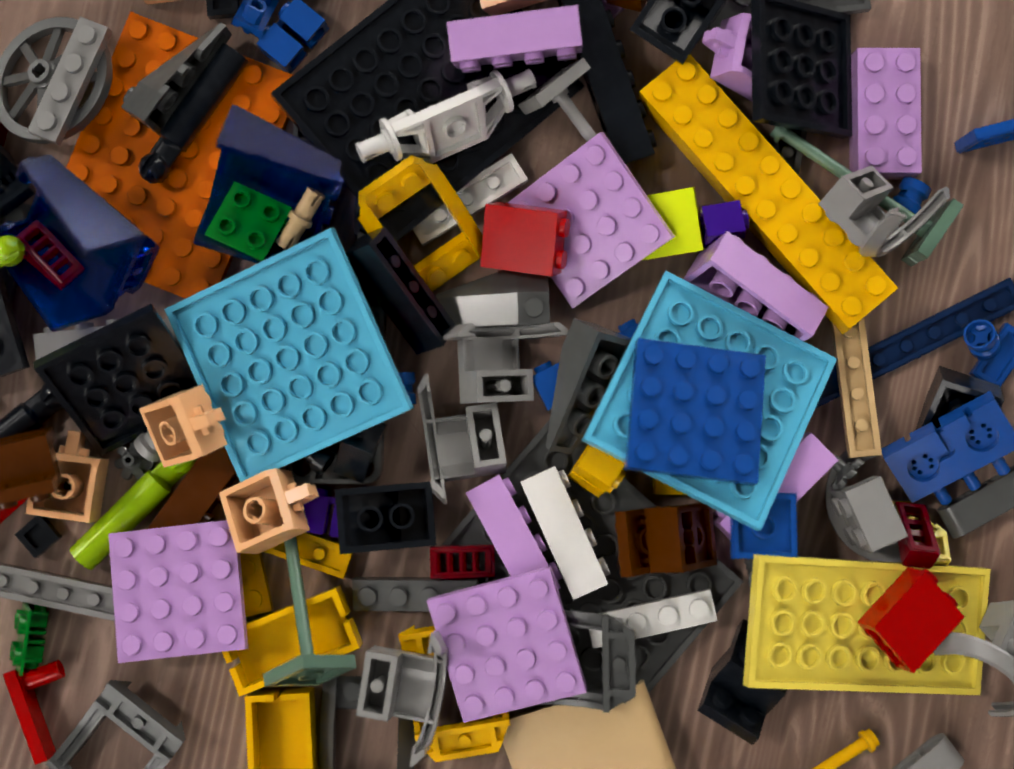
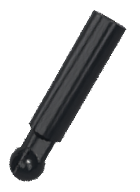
[138,43,248,184]
[0,384,63,438]

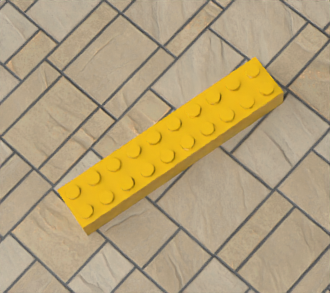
[639,54,898,335]

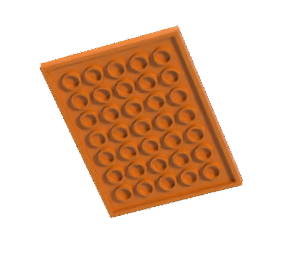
[37,11,293,299]

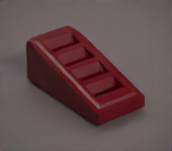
[16,220,85,291]
[894,502,941,569]
[430,544,495,579]

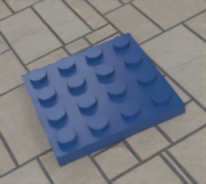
[624,338,766,486]

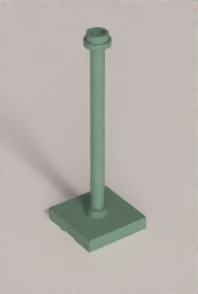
[770,126,964,266]
[263,537,357,687]

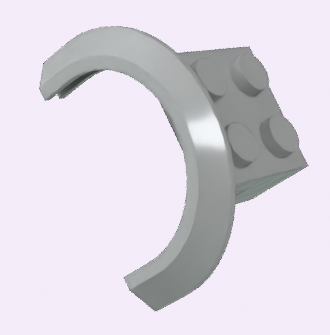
[818,165,950,257]
[443,322,569,404]
[417,374,507,504]
[825,450,908,562]
[933,600,1014,717]
[356,630,448,767]

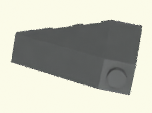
[121,23,232,136]
[435,270,550,328]
[545,318,631,454]

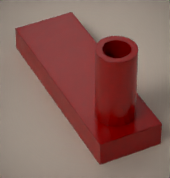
[2,660,65,765]

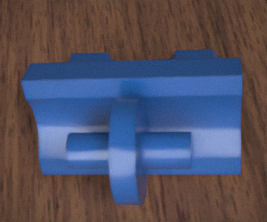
[231,0,279,38]

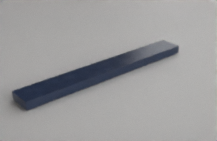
[815,278,1014,409]

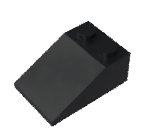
[630,0,728,65]
[916,366,1005,480]
[335,481,437,554]

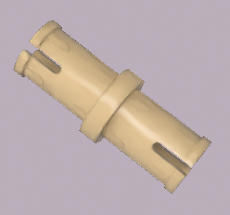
[275,186,325,249]

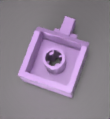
[702,13,752,101]

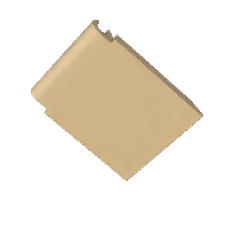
[503,680,676,769]

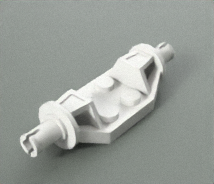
[355,69,537,164]

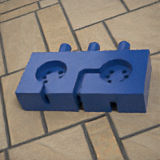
[881,391,1014,505]

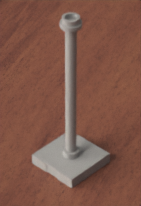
[518,58,597,142]

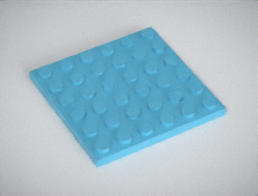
[164,228,414,482]
[581,271,837,531]

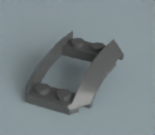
[538,609,636,713]
[319,676,415,769]
[46,680,186,769]

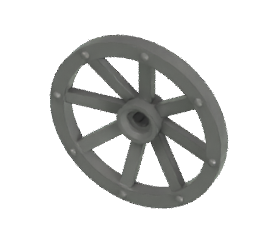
[0,17,113,144]

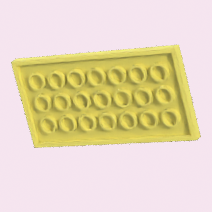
[743,554,991,695]

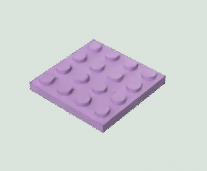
[508,132,675,309]
[108,520,248,663]
[427,566,588,723]

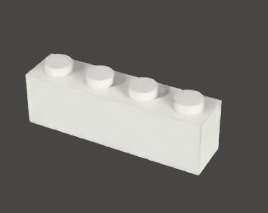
[520,466,610,600]

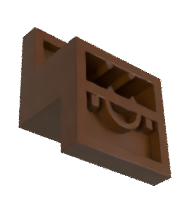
[0,426,62,510]
[615,502,717,577]

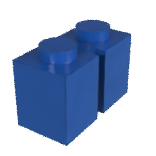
[256,0,329,74]

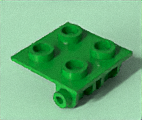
[204,181,292,262]
[9,602,49,676]

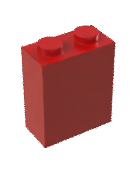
[480,202,570,277]
[857,567,965,674]

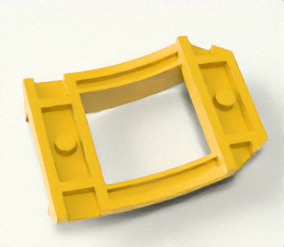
[357,155,483,292]
[398,625,510,763]

